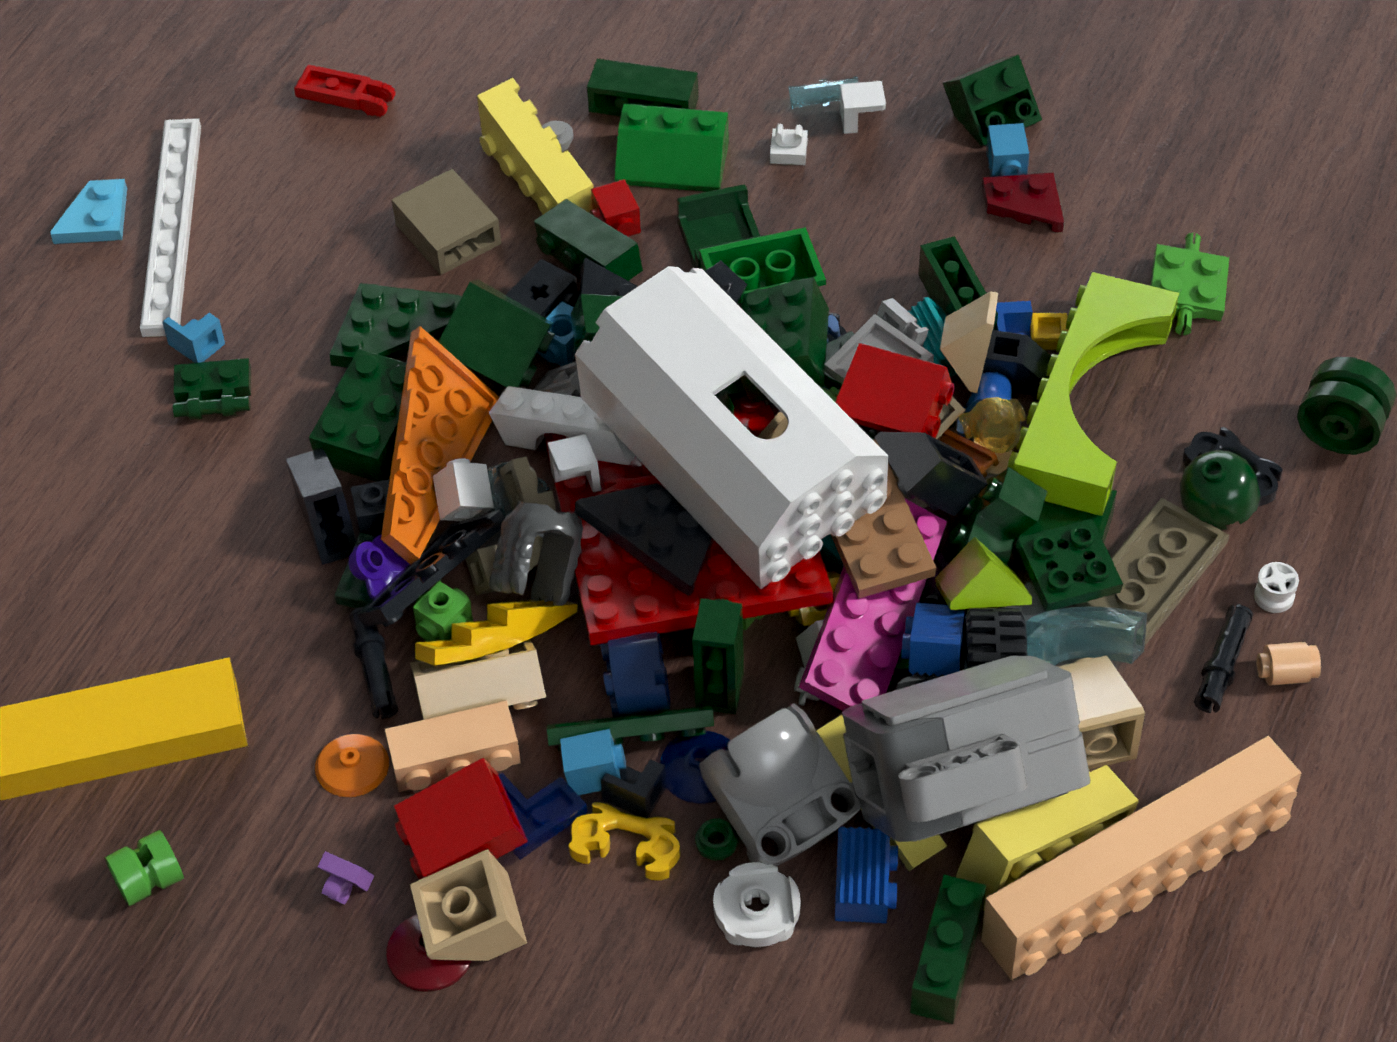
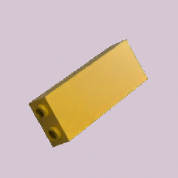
[0,657,248,801]

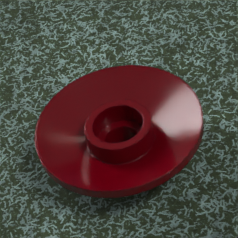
[386,915,472,992]

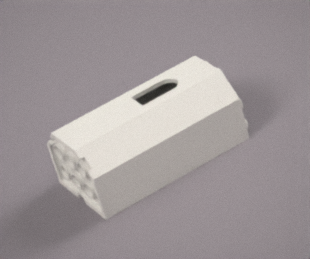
[575,266,888,589]

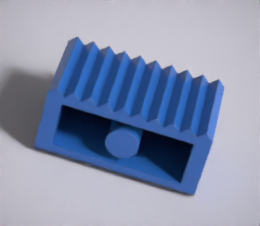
[902,603,965,677]
[835,826,898,923]

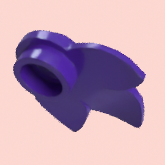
[349,534,409,599]

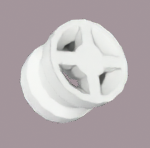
[1254,562,1299,613]

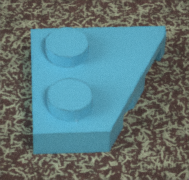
[51,179,127,244]

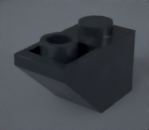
[983,330,1051,396]

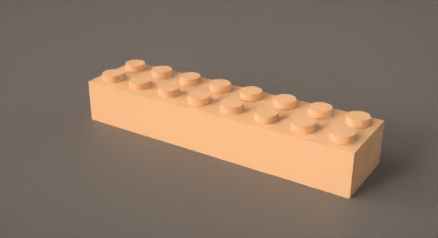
[981,736,1301,980]

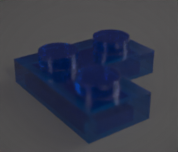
[499,773,587,860]

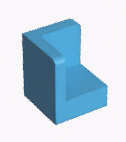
[162,313,225,363]

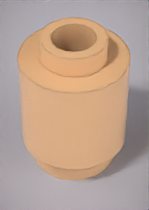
[1256,642,1321,686]

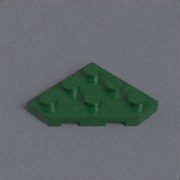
[329,283,462,368]

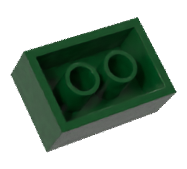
[739,277,829,403]
[309,349,407,482]

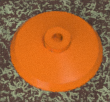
[315,734,389,797]

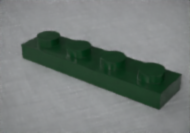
[547,705,714,751]

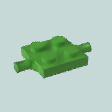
[1150,233,1229,335]

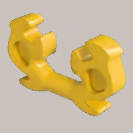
[568,802,680,881]

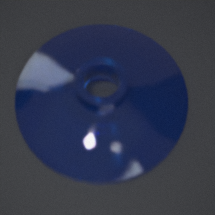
[660,731,731,804]

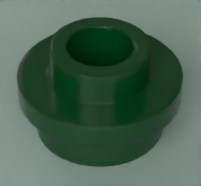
[695,818,738,860]

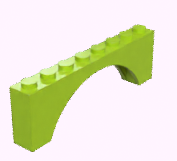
[1007,272,1179,516]

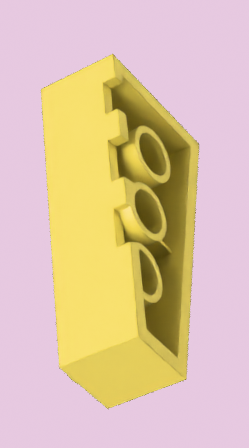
[477,78,594,214]
[956,765,1139,911]

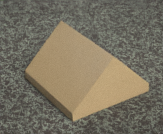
[940,291,998,393]

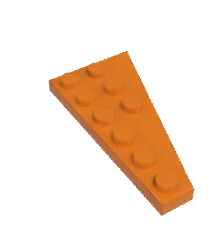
[381,326,500,564]

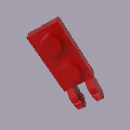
[294,64,396,117]

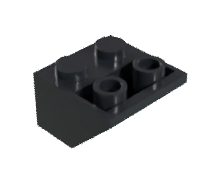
[875,432,988,516]

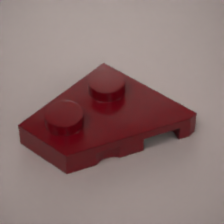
[982,172,1064,233]

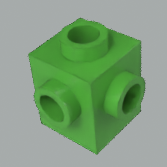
[413,581,473,642]

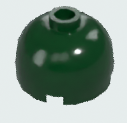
[1180,450,1261,530]

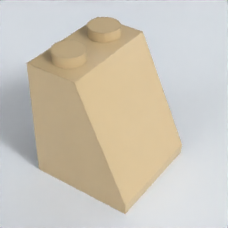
[1059,655,1145,770]

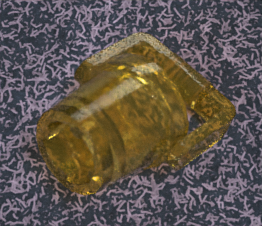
[958,397,1026,453]

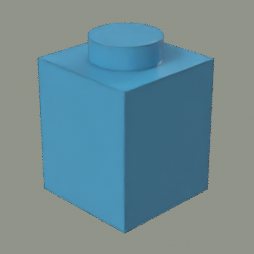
[560,729,626,797]

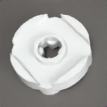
[713,862,800,947]

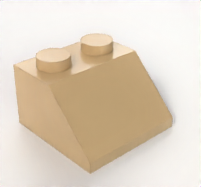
[410,849,527,961]

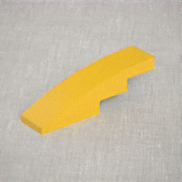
[415,600,577,666]

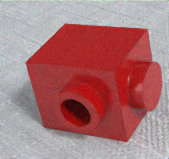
[590,179,641,237]

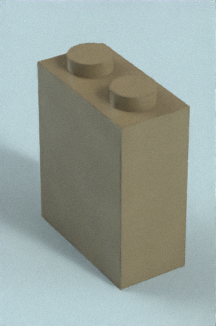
[392,169,501,275]

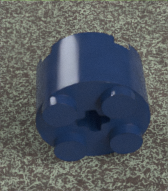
[601,631,671,717]

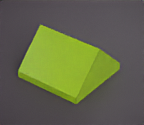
[935,537,1032,610]

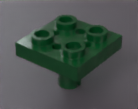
[1016,519,1123,612]

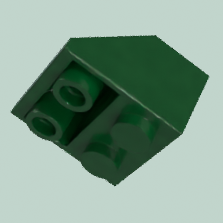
[942,54,1042,146]

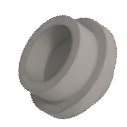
[542,121,573,152]

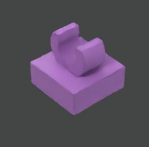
[318,851,374,905]

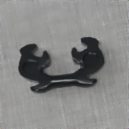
[1183,427,1283,511]

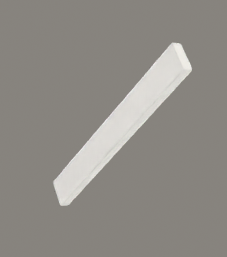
[140,119,201,337]

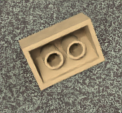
[410,639,546,720]

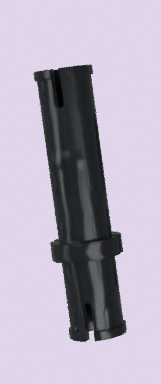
[1194,604,1253,713]
[349,607,398,719]

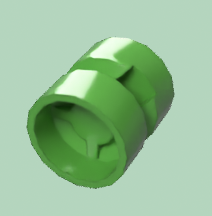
[104,830,184,907]

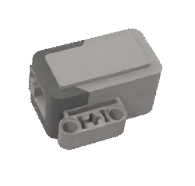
[842,655,1091,842]

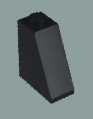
[286,448,358,565]

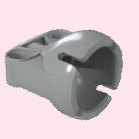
[699,704,861,867]

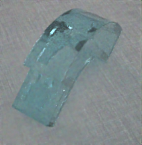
[1026,607,1147,665]

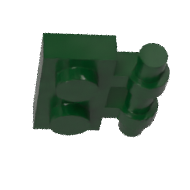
[173,358,251,420]

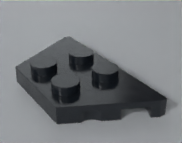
[574,483,714,596]

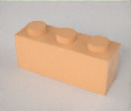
[385,700,521,792]

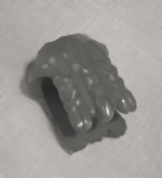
[489,501,583,606]

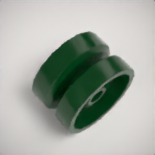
[1297,357,1397,455]

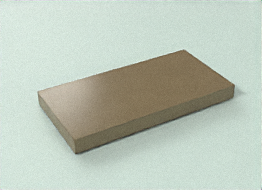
[1075,498,1229,648]

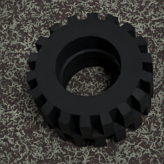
[963,608,1027,670]

